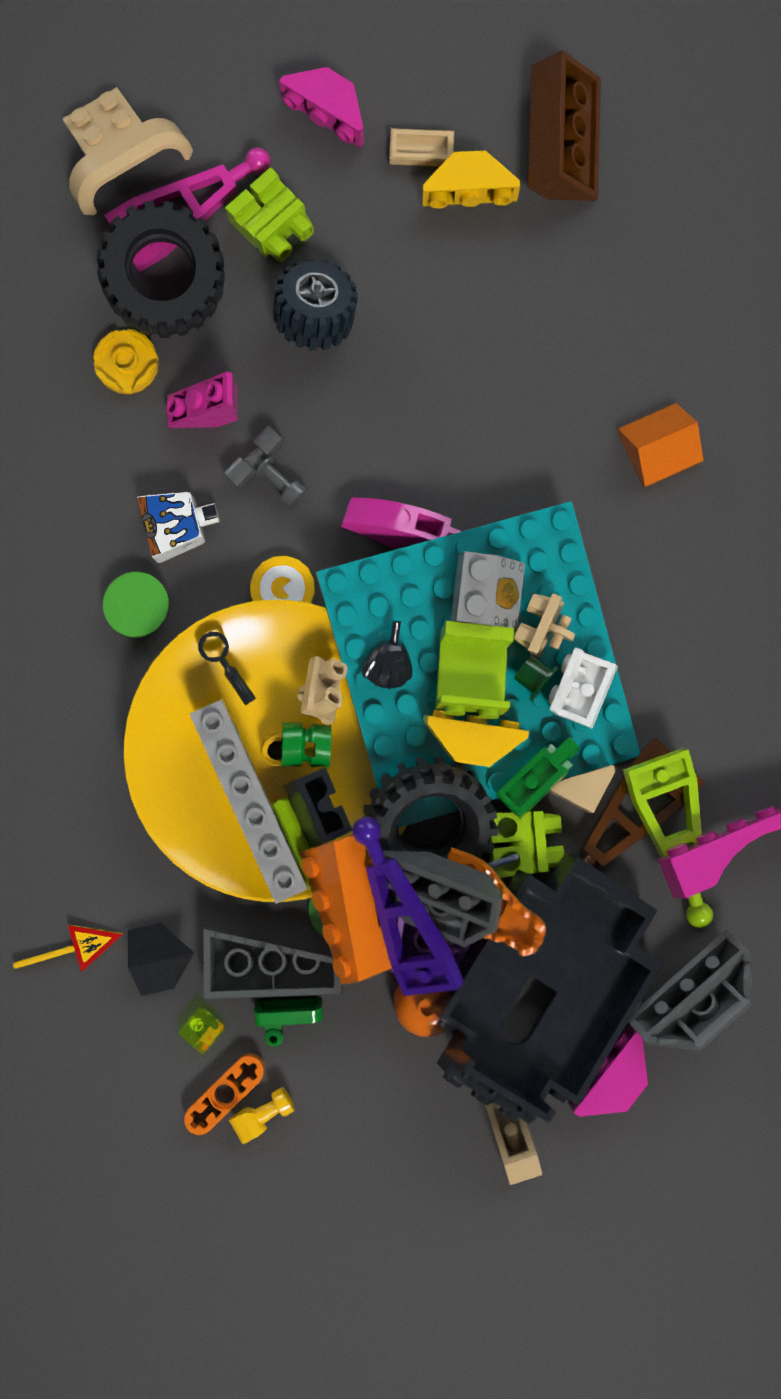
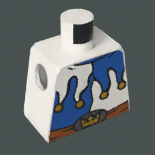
[137,492,220,563]

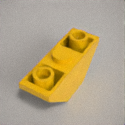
[422,151,520,209]
[423,710,529,767]

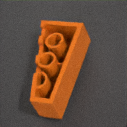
[300,835,392,984]

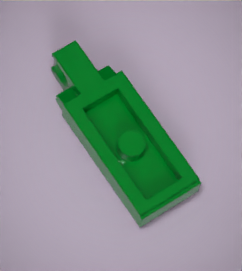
[496,737,580,819]

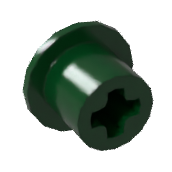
[514,655,559,702]

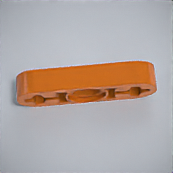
[184,1053,265,1135]

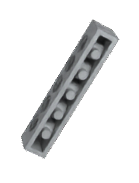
[190,699,308,904]

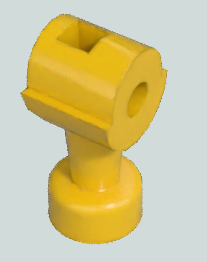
[228,1087,295,1144]

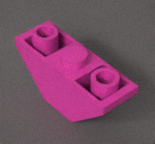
[279,67,364,148]
[166,371,238,428]
[569,1025,648,1117]

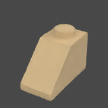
[486,1103,543,1185]

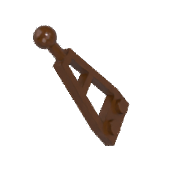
[581,737,705,867]

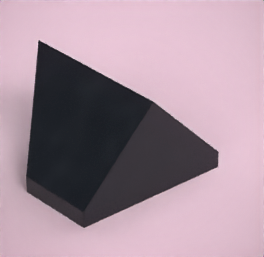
[128,922,195,996]

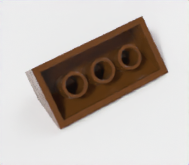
[528,50,601,201]

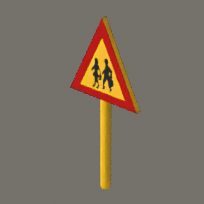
[13,924,123,972]

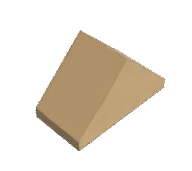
[549,765,615,813]

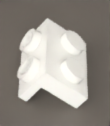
[548,647,618,729]

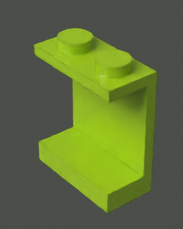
[435,621,514,719]

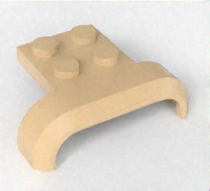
[63,87,193,215]

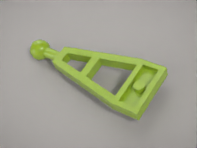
[623,748,713,928]

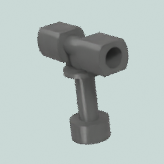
[224,425,308,509]

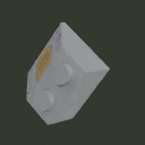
[450,552,525,630]

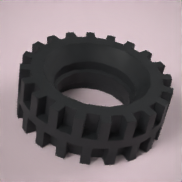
[363,756,498,860]

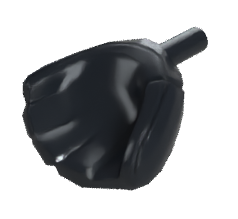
[361,620,413,689]

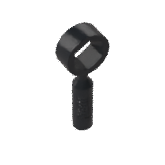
[198,632,256,706]

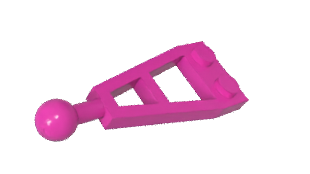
[105,147,271,273]

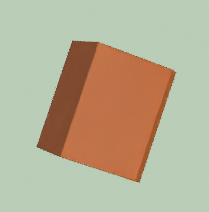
[617,403,704,488]

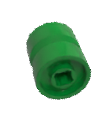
[281,722,331,768]

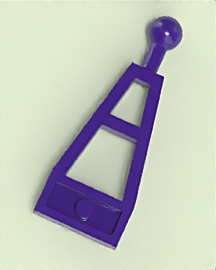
[352,817,464,996]

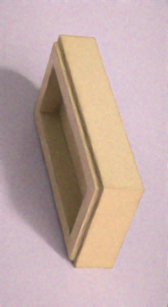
[390,128,454,167]

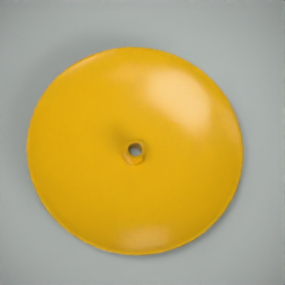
[124,600,407,902]

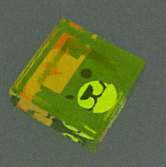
[178,1006,226,1055]

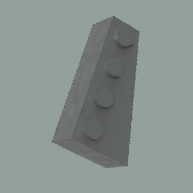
[203,929,343,999]

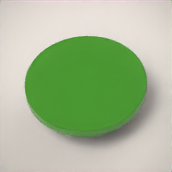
[103,572,169,638]

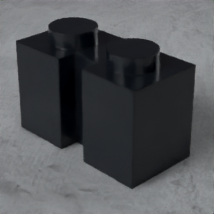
[283,767,353,848]

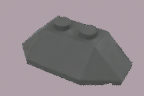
[383,850,503,947]
[628,929,752,1051]

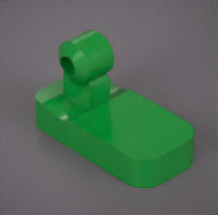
[254,996,323,1047]

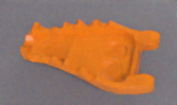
[447,847,546,956]

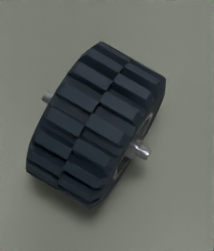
[273,259,358,351]

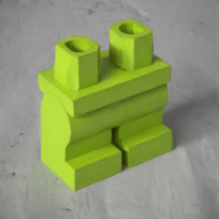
[225,167,314,262]
[489,811,564,878]

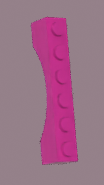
[658,806,781,898]

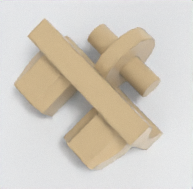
[514,594,575,658]
[298,656,347,725]

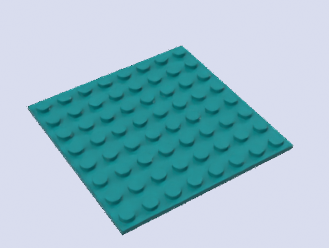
[316,501,640,828]

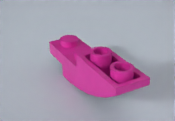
[341,497,461,549]

